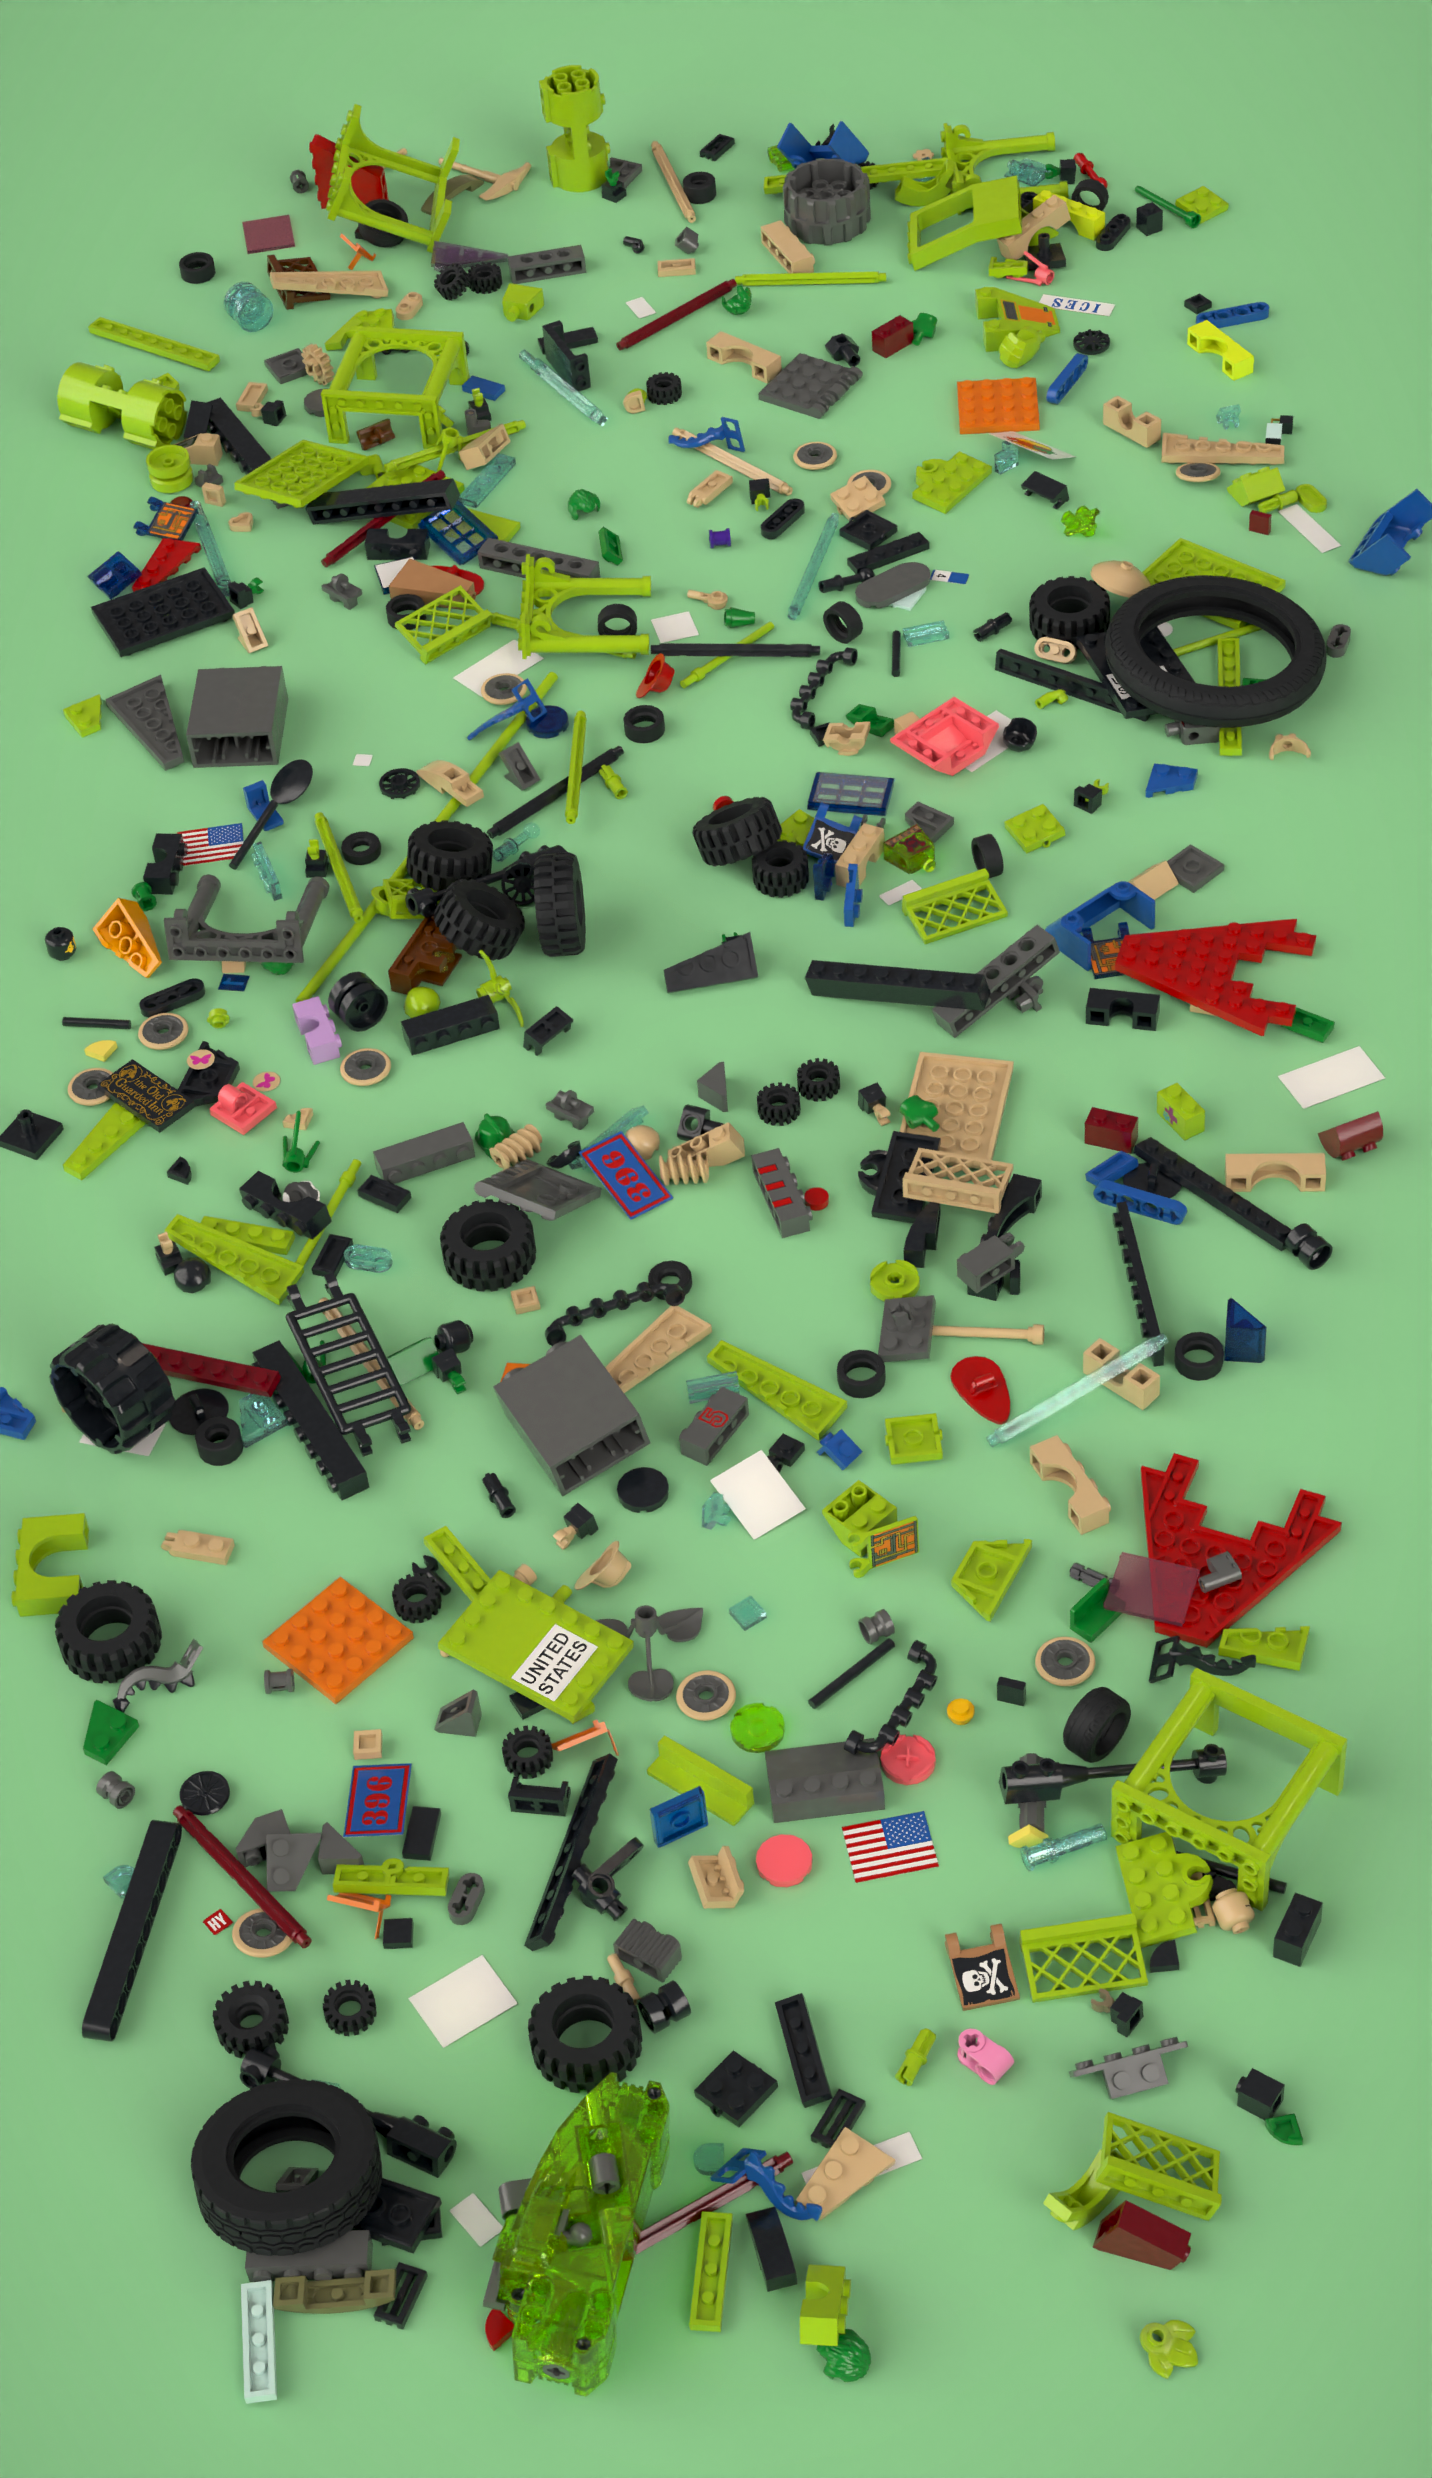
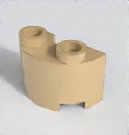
[823,722,870,756]

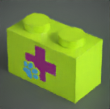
[1157,1083,1205,1141]

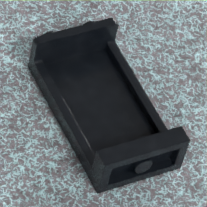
[542,320,591,393]

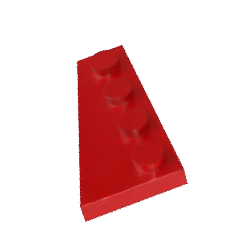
[132,538,201,592]

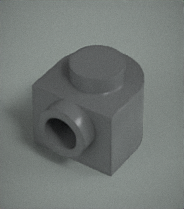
[675,226,699,254]

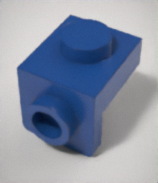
[817,1429,863,1471]

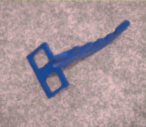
[668,417,745,452]
[467,678,548,740]
[710,2148,822,2221]

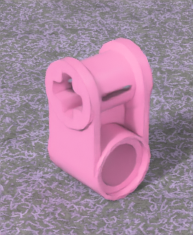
[957,2028,1014,2085]

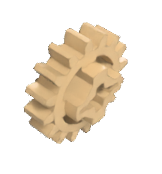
[301,343,335,386]

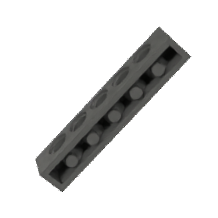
[478,538,601,578]
[932,925,1060,1038]

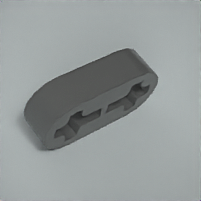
[1326,624,1351,658]
[448,1873,485,1925]

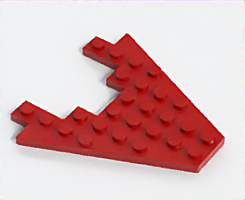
[1115,919,1317,1036]
[1141,1453,1342,1648]

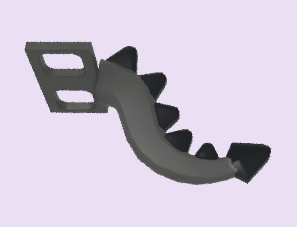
[112,1639,203,1713]

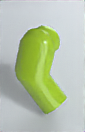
[1035,689,1068,709]

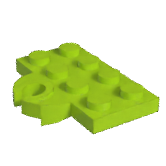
[912,451,992,514]
[1115,1832,1213,1948]

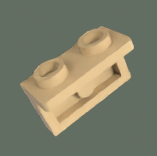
[688,1846,744,1909]

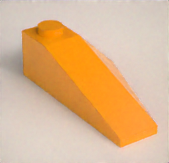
[93,898,162,978]

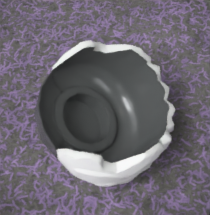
[282,1181,320,1202]

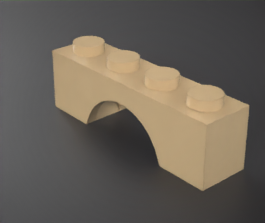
[996,195,1071,260]
[706,331,782,384]
[1225,1153,1326,1192]
[1030,1435,1111,1535]

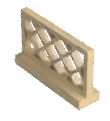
[903,1148,1013,1214]

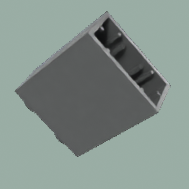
[186,666,288,768]
[493,1335,650,1496]

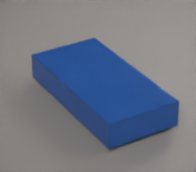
[462,375,505,401]
[1085,1151,1139,1186]

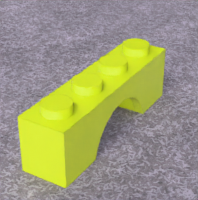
[1033,190,1105,241]
[1187,320,1254,381]

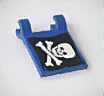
[803,802,862,865]

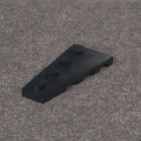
[663,932,758,993]

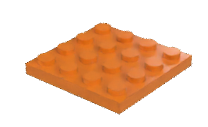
[957,377,1040,434]
[262,1577,414,1704]

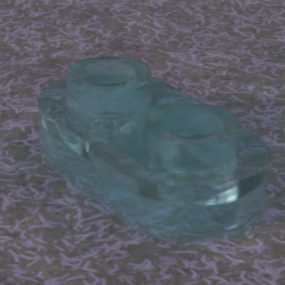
[344,1244,393,1273]

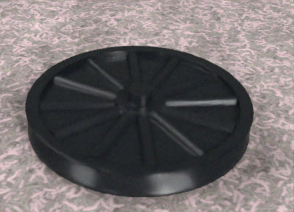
[180,1771,230,1816]

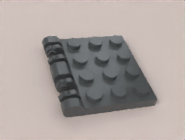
[758,353,863,419]
[474,1159,602,1221]

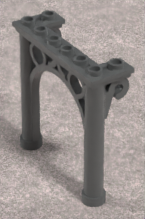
[164,874,330,963]

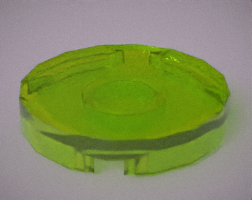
[730,1703,785,1753]

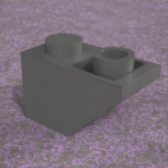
[236,1809,291,1867]

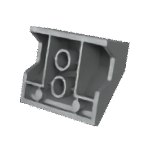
[765,1738,885,1823]

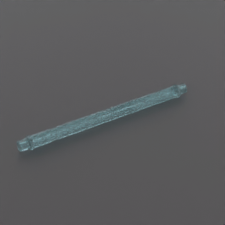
[788,513,839,620]
[986,1333,1169,1447]

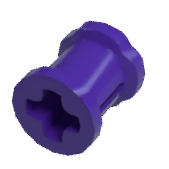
[709,528,731,548]

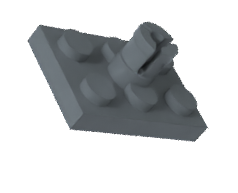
[878,1295,936,1362]

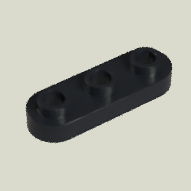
[1096,214,1131,251]
[761,498,805,539]
[139,978,205,1018]

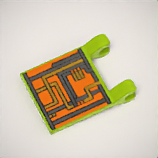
[847,1515,919,1578]

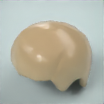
[625,1125,660,1160]

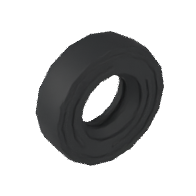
[341,831,381,865]
[648,1260,692,1300]

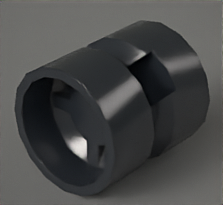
[1285,1223,1333,1270]
[637,1980,691,2034]

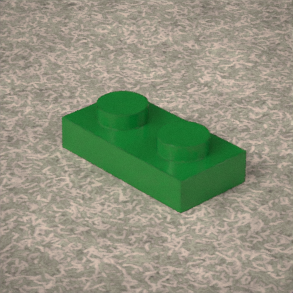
[598,526,623,566]
[1281,1007,1335,1043]

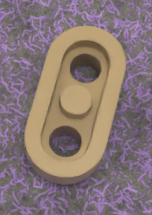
[395,292,423,320]
[1034,637,1077,664]

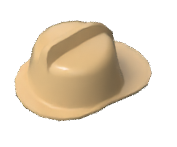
[575,1541,631,1590]

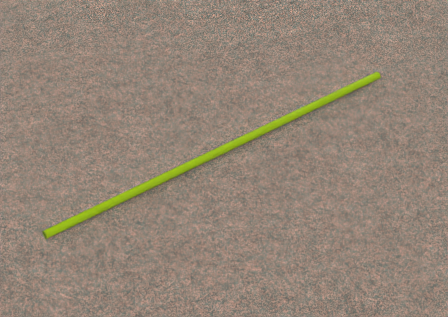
[295,672,558,1003]

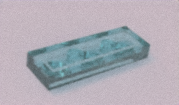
[251,842,282,901]

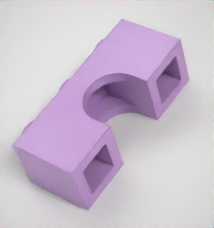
[292,996,342,1065]

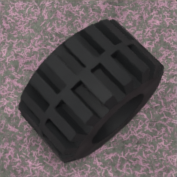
[752,840,809,898]

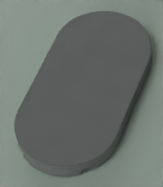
[855,562,931,608]

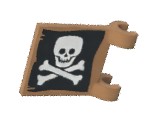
[945,1923,1020,2011]

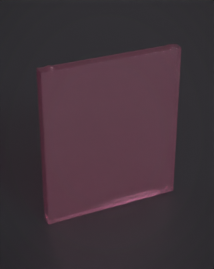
[242,215,295,254]
[1103,1552,1200,1627]

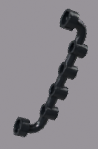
[790,647,858,730]
[545,1282,685,1346]
[844,1640,938,1755]

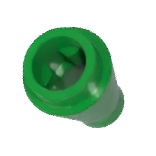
[724,607,755,628]

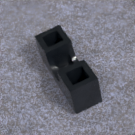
[364,528,430,560]
[143,833,188,895]
[1086,988,1160,1031]

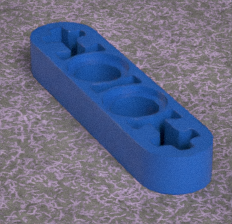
[1196,302,1269,328]
[1046,353,1088,404]
[1093,1180,1188,1225]

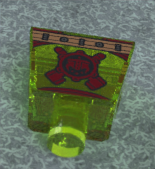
[883,824,936,874]

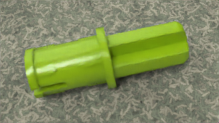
[1258,490,1298,513]
[599,765,628,799]
[895,2028,936,2086]

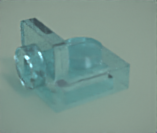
[994,441,1019,475]

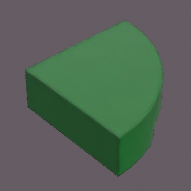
[1265,2113,1303,2145]

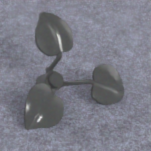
[595,1605,703,1702]

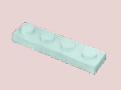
[241,2280,277,2404]

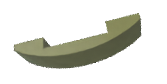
[421,175,484,215]
[273,2269,397,2314]

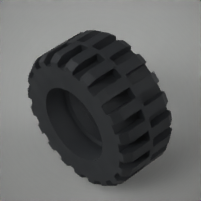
[1029,576,1110,649]
[692,797,782,866]
[406,820,493,891]
[434,879,525,961]
[440,1199,536,1292]
[55,1580,162,1684]
[528,1976,643,2093]

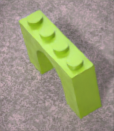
[11,1513,89,1617]

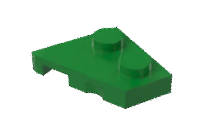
[83,1700,139,1766]

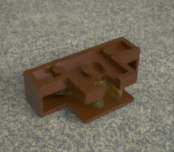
[388,915,462,995]

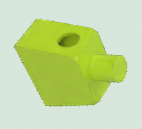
[502,283,544,322]

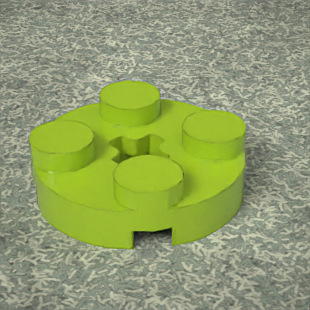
[870,1260,920,1302]

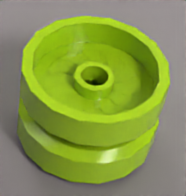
[146,445,194,493]

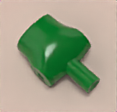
[912,313,937,346]
[900,1095,940,1132]

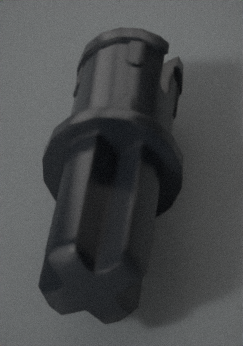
[973,612,1012,642]
[482,1473,516,1518]

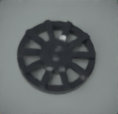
[1073,329,1110,355]
[379,768,420,799]
[501,863,535,905]

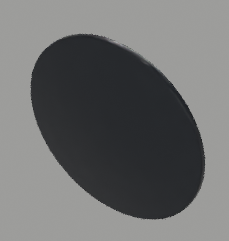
[270,759,313,804]
[1123,1162,1182,1198]
[169,1388,229,1435]

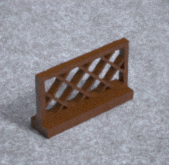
[267,255,330,310]

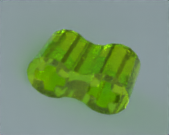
[767,145,793,172]

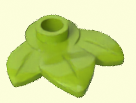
[1140,2320,1198,2379]

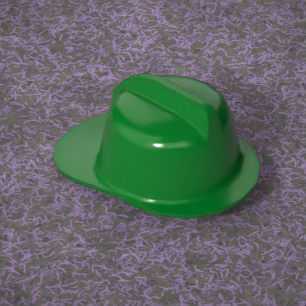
[475,1113,515,1159]

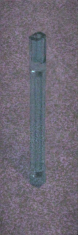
[519,349,608,426]
[190,501,231,597]

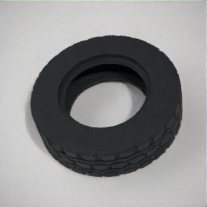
[191,2079,382,2256]

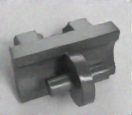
[322,573,362,610]
[1006,976,1043,1013]
[546,1090,594,1130]

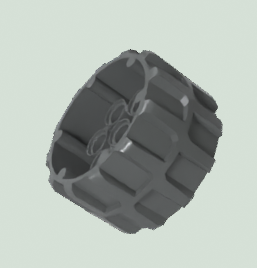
[783,158,871,246]

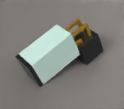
[1265,415,1293,445]

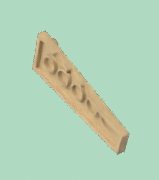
[270,271,388,299]
[1162,433,1284,465]
[605,1306,712,1393]

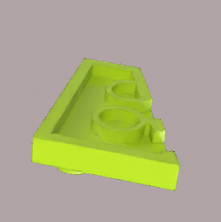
[1218,1626,1310,1671]

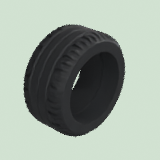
[358,199,408,247]
[1063,1687,1131,1763]

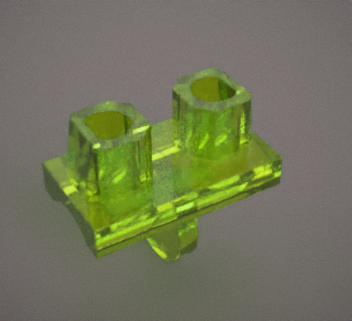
[1061,505,1100,537]

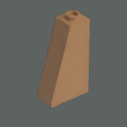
[389,558,476,610]

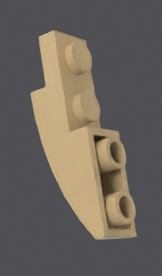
[416,760,484,807]

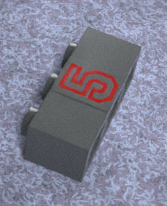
[679,1387,749,1466]

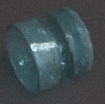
[223,282,274,332]

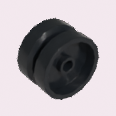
[328,971,388,1032]

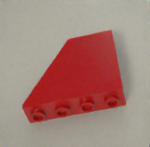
[309,134,389,209]

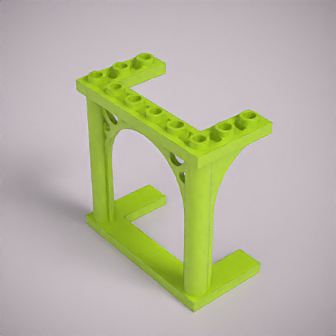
[326,104,460,254]
[321,326,470,449]
[1111,1668,1347,1911]

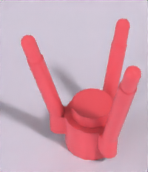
[1006,251,1055,286]

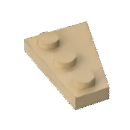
[795,2127,896,2221]

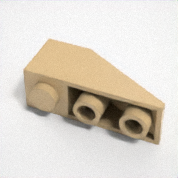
[668,1122,745,1167]

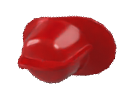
[636,653,675,699]

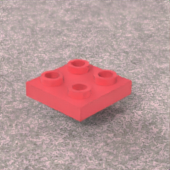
[209,1082,277,1135]

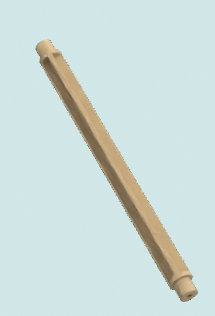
[651,141,696,223]
[672,427,793,496]
[318,1297,424,1430]

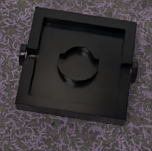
[839,510,897,550]
[694,2050,778,2127]

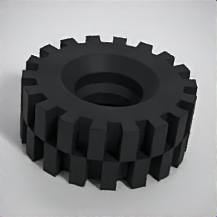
[213,1981,289,2058]

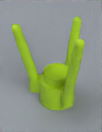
[434,427,463,472]

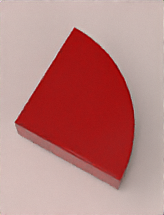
[485,2309,517,2351]

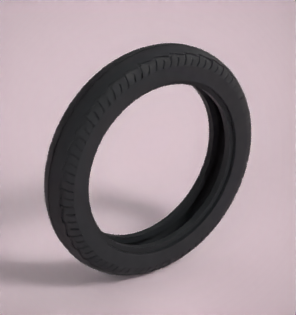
[1105,575,1327,728]

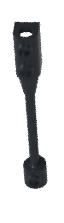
[405,845,567,918]
[999,1744,1227,1804]
[240,2046,457,2178]

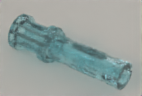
[1020,1823,1107,1871]

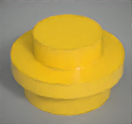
[947,1698,975,1725]

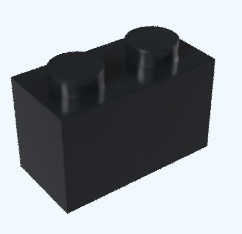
[1273,1892,1323,1967]

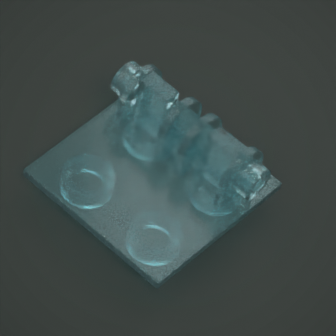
[1004,158,1051,186]

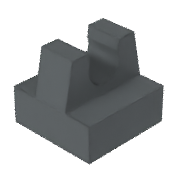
[194,464,223,488]

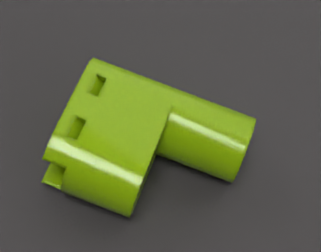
[360,454,386,479]

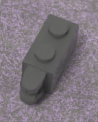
[957,1232,1025,1293]

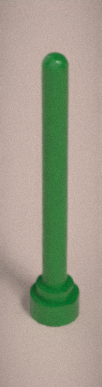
[1135,186,1201,228]

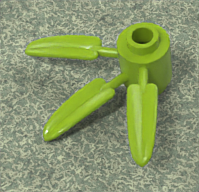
[476,950,524,1027]

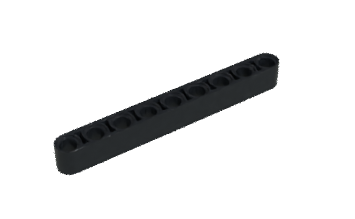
[82,1820,182,2042]

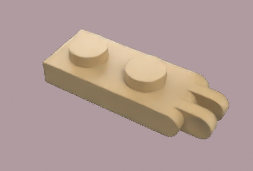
[687,470,733,508]
[161,1530,235,1565]

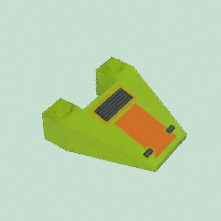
[975,287,1060,352]

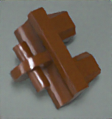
[357,418,395,451]

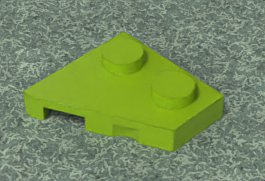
[989,257,1028,278]

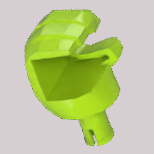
[999,326,1045,369]

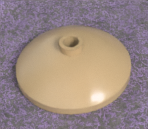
[1090,560,1151,598]

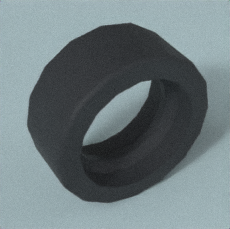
[1071,179,1109,211]
[179,252,216,284]
[386,594,426,630]
[823,601,863,644]
[598,604,637,635]
[623,705,665,743]
[971,834,1004,878]
[1174,1332,1224,1381]
[837,1350,886,1398]

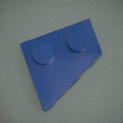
[1146,763,1198,798]
[844,863,863,927]
[0,1387,36,1440]

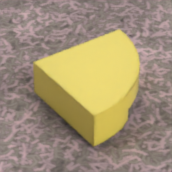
[84,1040,118,1062]
[1008,1824,1049,1849]

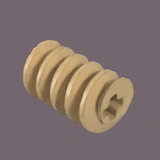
[489,1124,542,1170]
[659,1152,709,1186]

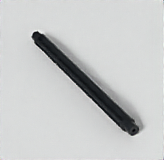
[651,643,820,657]
[487,746,624,839]

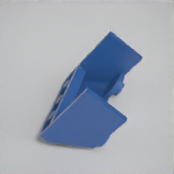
[777,121,869,169]
[1348,489,1432,576]
[1045,881,1155,971]

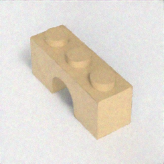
[1103,395,1161,448]
[835,823,885,887]
[1083,1338,1160,1410]

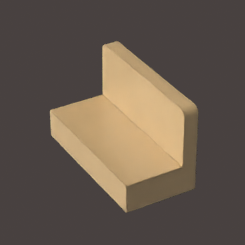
[1128,860,1178,900]

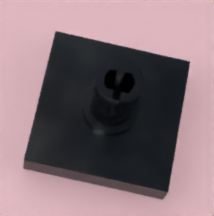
[1023,233,1066,271]
[0,1109,64,1160]

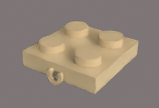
[830,476,886,521]

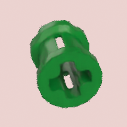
[131,882,157,912]

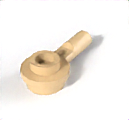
[687,590,728,610]

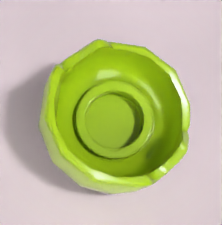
[404,986,441,1018]

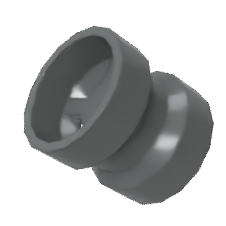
[858,1609,895,1644]
[96,1771,135,1809]

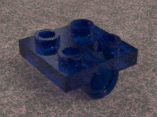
[88,551,142,600]

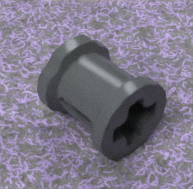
[290,170,309,193]
[264,1669,295,1694]

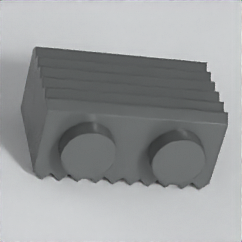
[613,1919,682,1983]

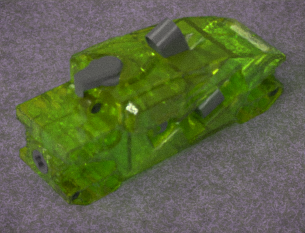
[483,2072,670,2397]

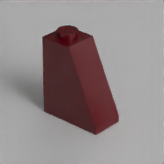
[1093,2200,1191,2270]

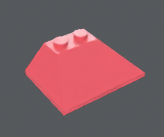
[890,697,999,776]

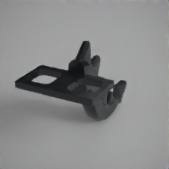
[1149,1635,1256,1683]

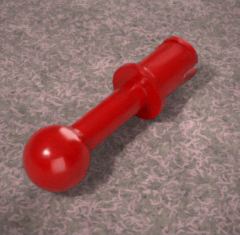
[1073,153,1108,188]

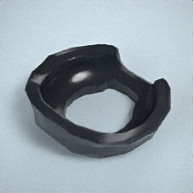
[546,1141,581,1169]

